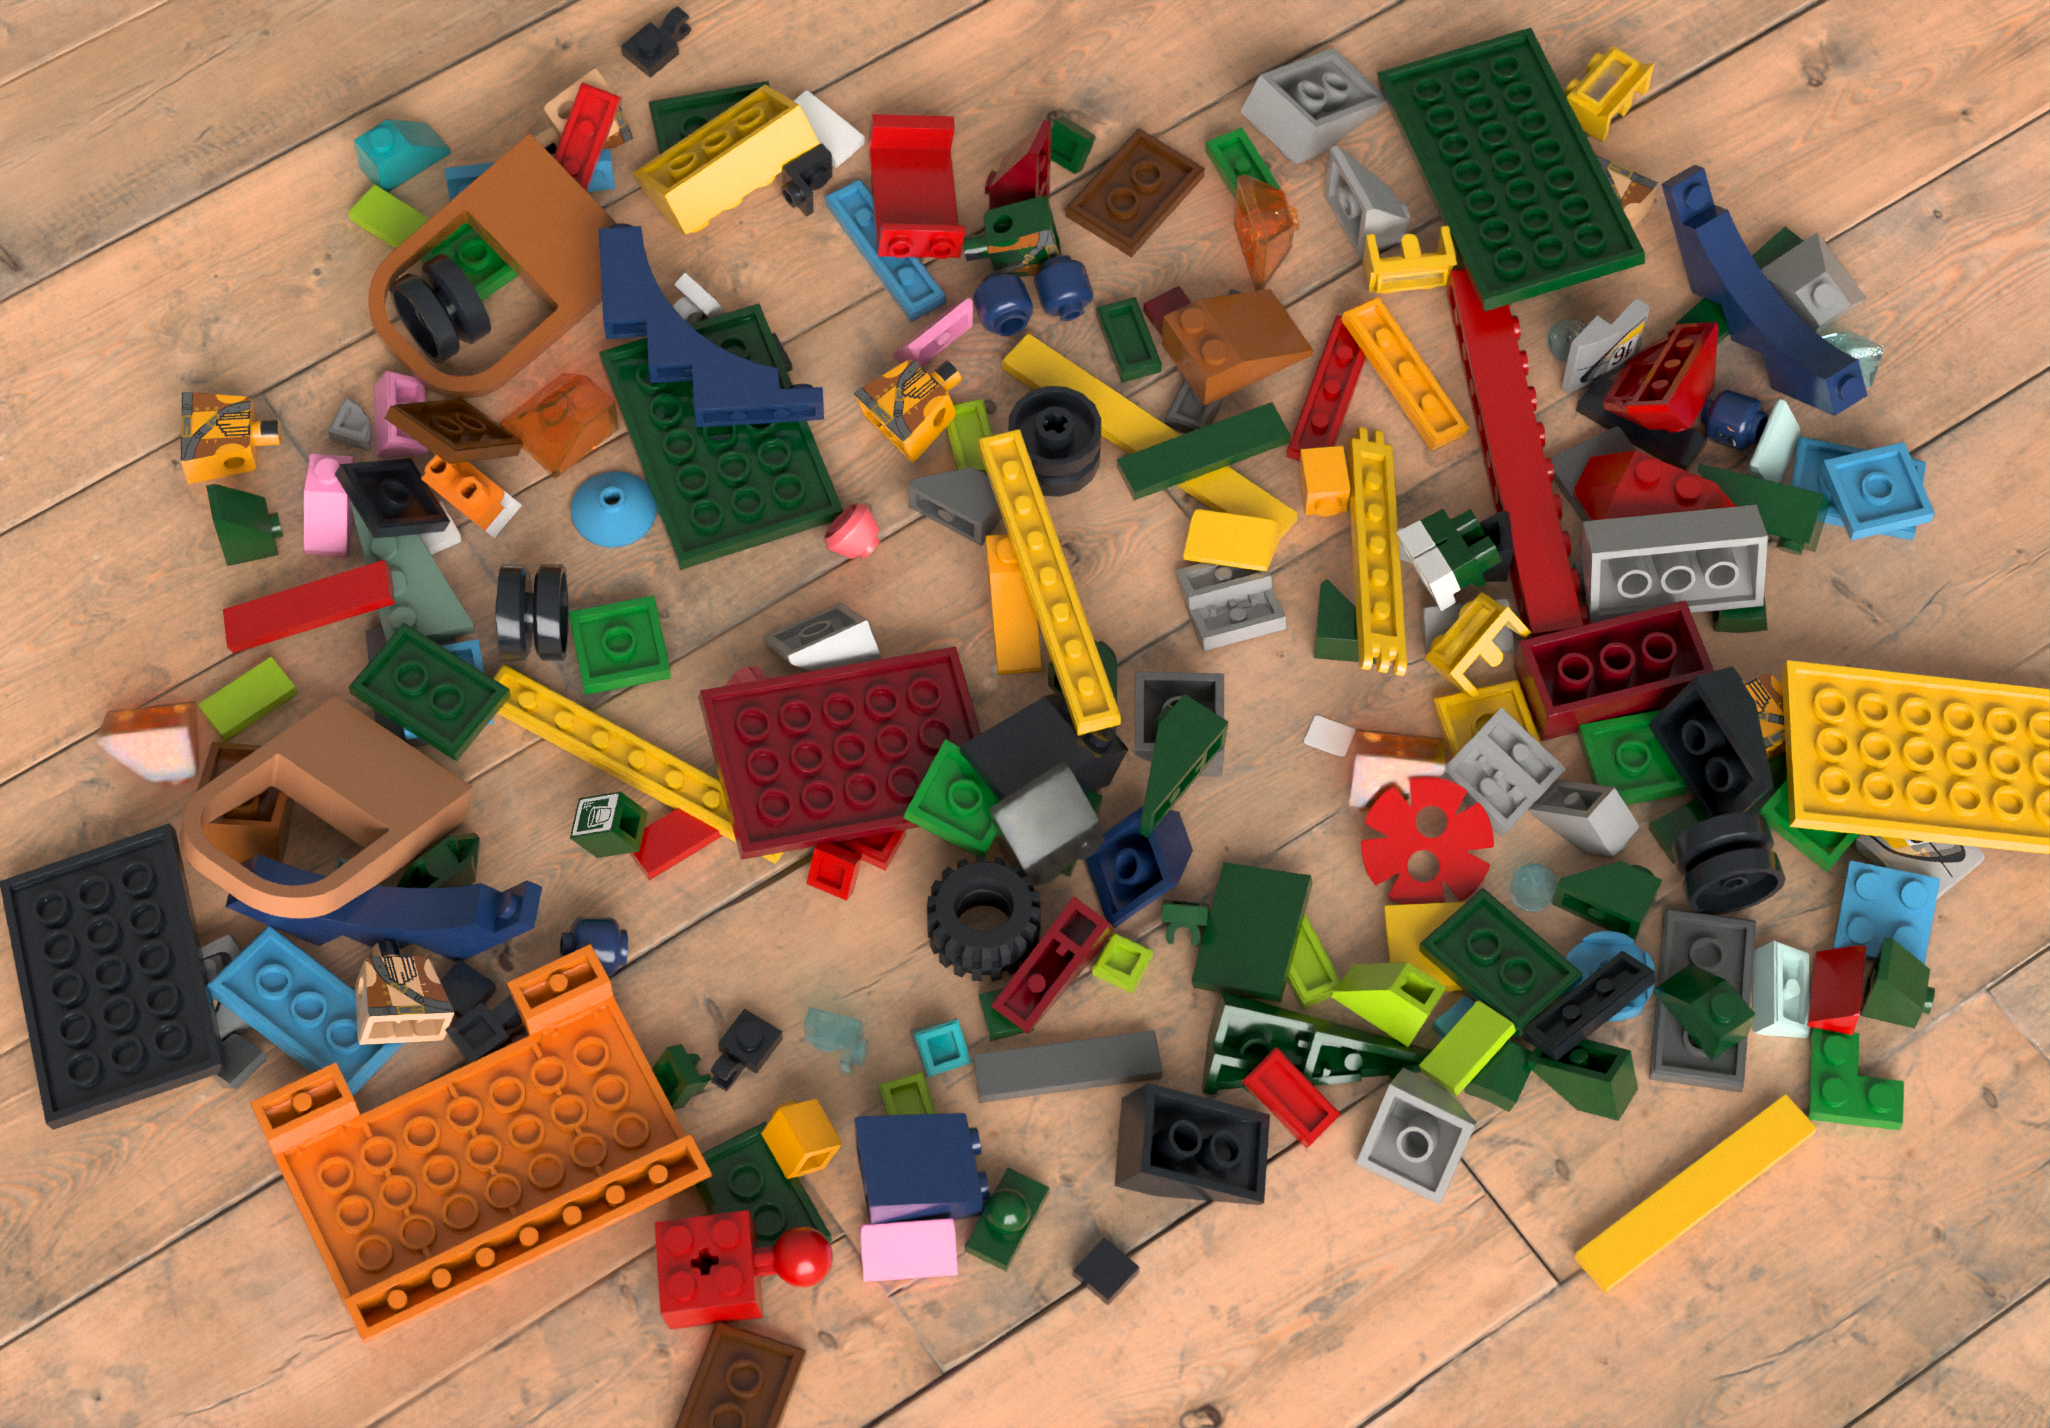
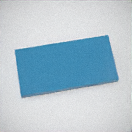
[207,925,406,1096]

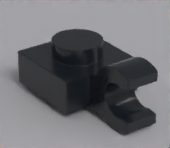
[621,6,692,78]
[445,995,523,1063]
[711,1008,783,1092]

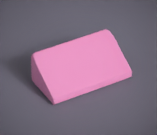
[893,298,973,367]
[374,370,428,457]
[860,1219,958,1282]

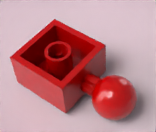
[654,1210,833,1330]

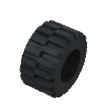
[927,855,1041,982]

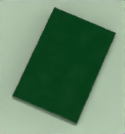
[649,81,770,155]
[349,623,511,761]
[1191,862,1313,1002]
[1419,888,1583,1038]
[694,1121,832,1277]

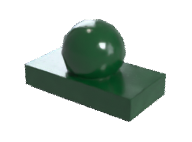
[965,1168,1049,1272]

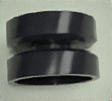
[389,254,491,364]
[1008,386,1102,497]
[495,564,569,661]
[1671,812,1786,915]

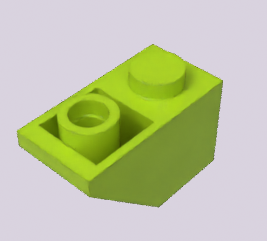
[1331,962,1447,1047]

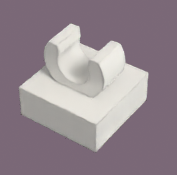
[673,273,726,324]

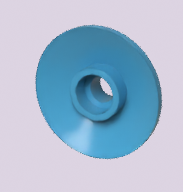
[571,471,657,548]

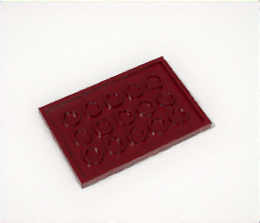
[698,646,981,860]

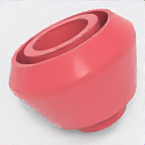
[824,503,880,559]

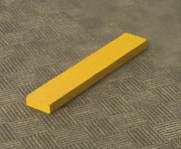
[1574,1094,1817,1293]

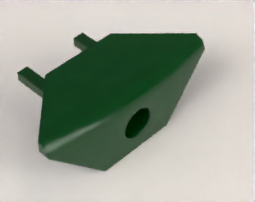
[396,833,480,888]

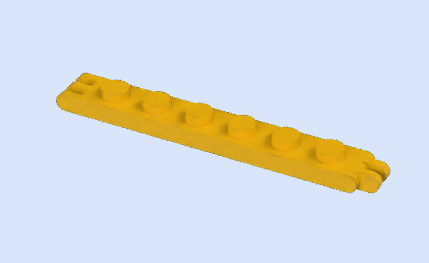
[1347,426,1407,676]

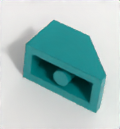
[354,119,451,192]

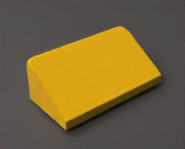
[1183,509,1279,571]

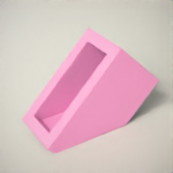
[304,454,355,557]

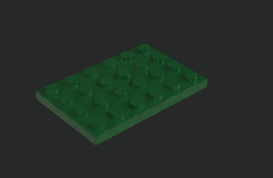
[599,303,843,570]

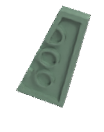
[350,501,475,643]

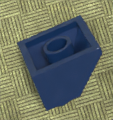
[1082,805,1193,928]

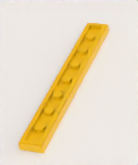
[1002,333,1298,541]
[978,429,1121,735]
[493,664,784,864]

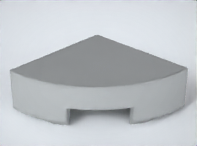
[328,397,373,451]

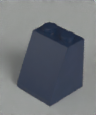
[854,1113,990,1224]

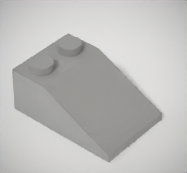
[1240,48,1387,164]

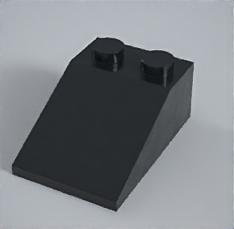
[1648,666,1773,819]
[959,692,1129,814]
[1114,1083,1270,1205]

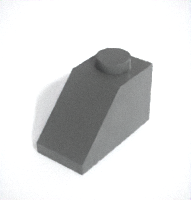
[908,467,1002,546]

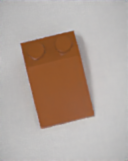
[1162,289,1314,407]
[189,742,294,865]

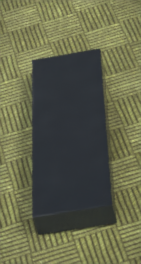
[1576,375,1708,471]
[1522,950,1657,1061]

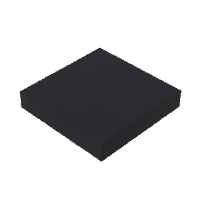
[335,458,450,539]

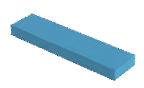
[825,179,946,322]

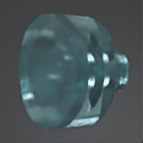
[1548,318,1587,362]
[1510,863,1557,912]

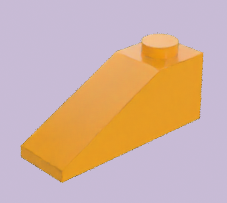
[986,534,1041,675]

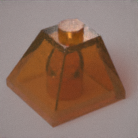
[1234,175,1299,291]
[499,373,619,479]
[97,701,200,786]
[1349,729,1445,813]

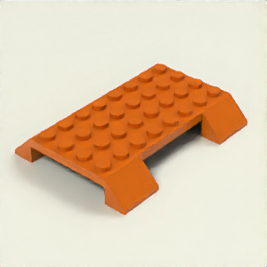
[250,944,712,1343]

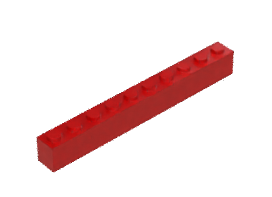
[1446,269,1589,640]

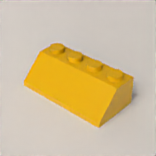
[632,84,819,235]

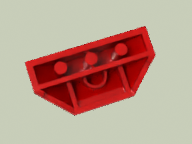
[1603,322,1718,432]
[1573,450,1736,521]

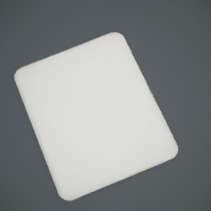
[1304,715,1356,757]

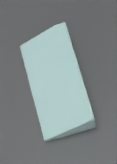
[1747,399,1801,483]
[1752,941,1810,1038]

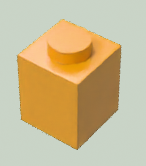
[1298,446,1351,517]
[761,1098,843,1179]

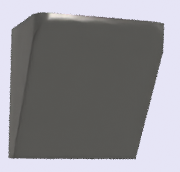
[212,1034,268,1089]

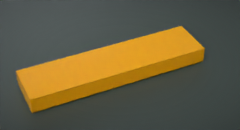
[1341,296,1469,451]

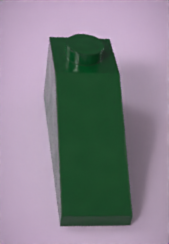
[1697,463,1830,555]
[1140,693,1229,838]

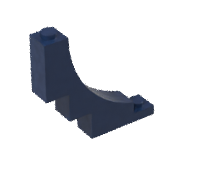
[1661,164,1868,416]
[599,223,824,427]
[226,854,542,962]

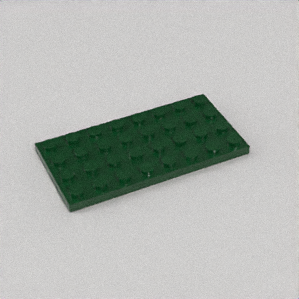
[1377,27,1645,312]

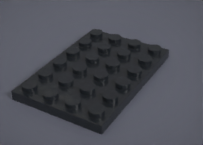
[0,823,228,1130]

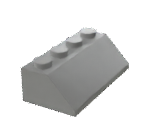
[1581,505,1768,623]

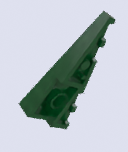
[1202,991,1432,1095]

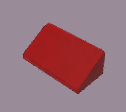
[1807,945,1866,1035]

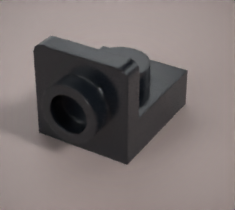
[781,143,833,217]

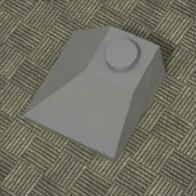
[1324,145,1410,259]
[1761,232,1867,333]
[763,603,882,671]
[1356,1068,1477,1205]

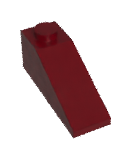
[984,120,1051,210]
[991,896,1115,1034]

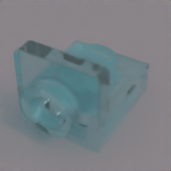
[804,1007,869,1078]

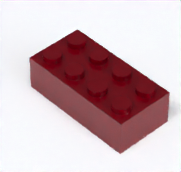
[1513,600,1714,741]

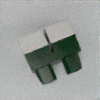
[1397,509,1502,611]

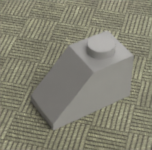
[1529,779,1640,857]

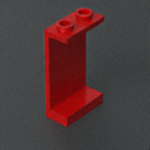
[868,114,965,259]

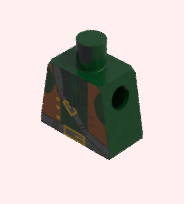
[963,195,1061,277]

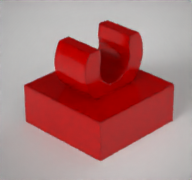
[806,842,862,901]

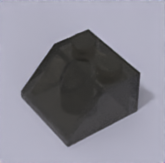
[989,761,1105,888]

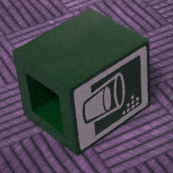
[570,791,648,858]

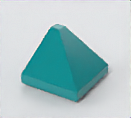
[910,1019,971,1077]

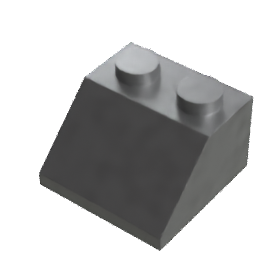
[1135,672,1225,777]

